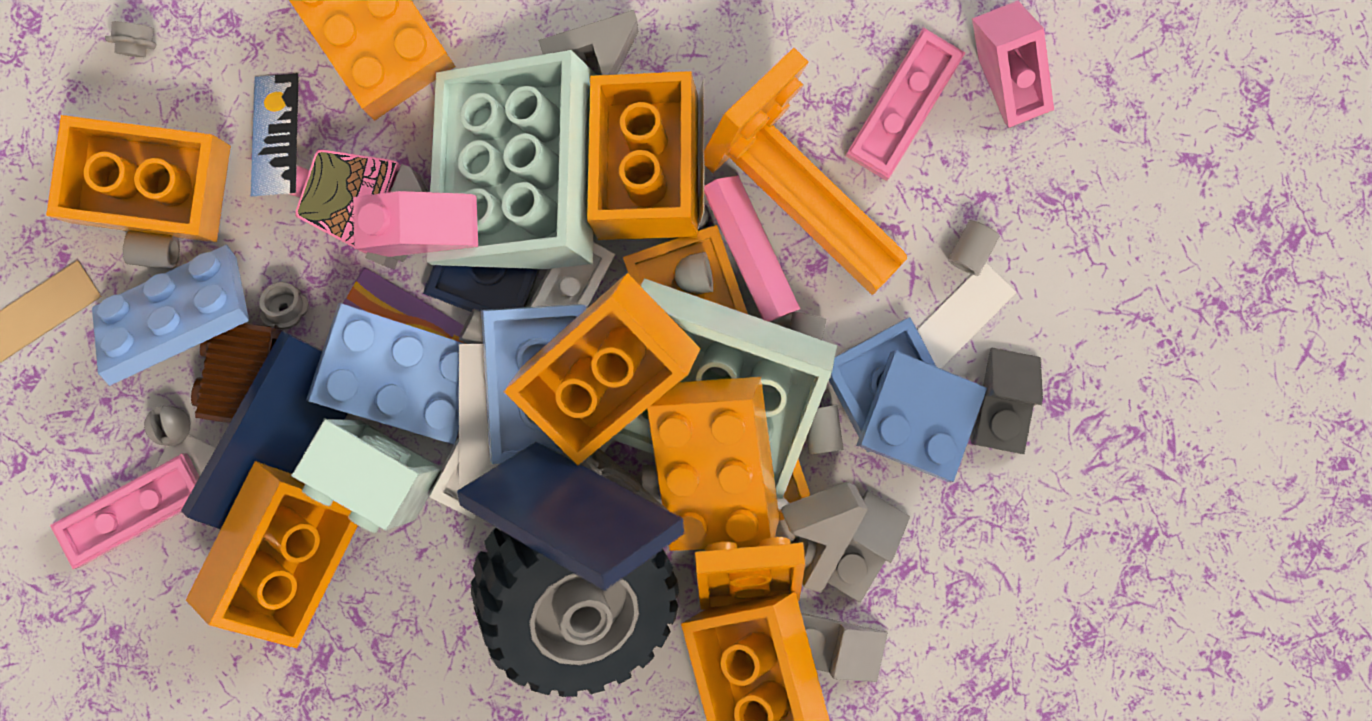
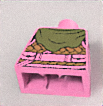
[290,150,401,254]

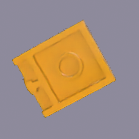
[704,48,907,295]

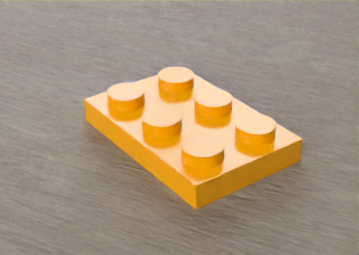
[695,537,805,610]

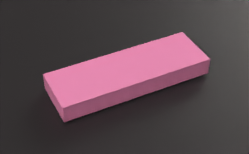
[845,27,965,181]
[704,175,800,322]
[50,453,200,569]

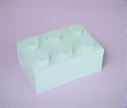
[292,419,442,533]

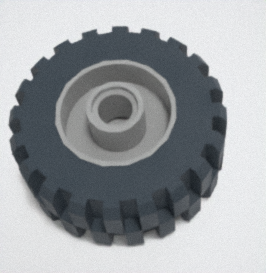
[471,528,679,697]

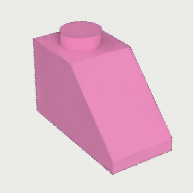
[972,0,1054,128]
[353,191,478,257]

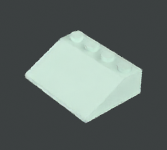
[427,50,597,269]
[611,278,837,499]

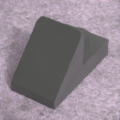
[972,348,1043,454]

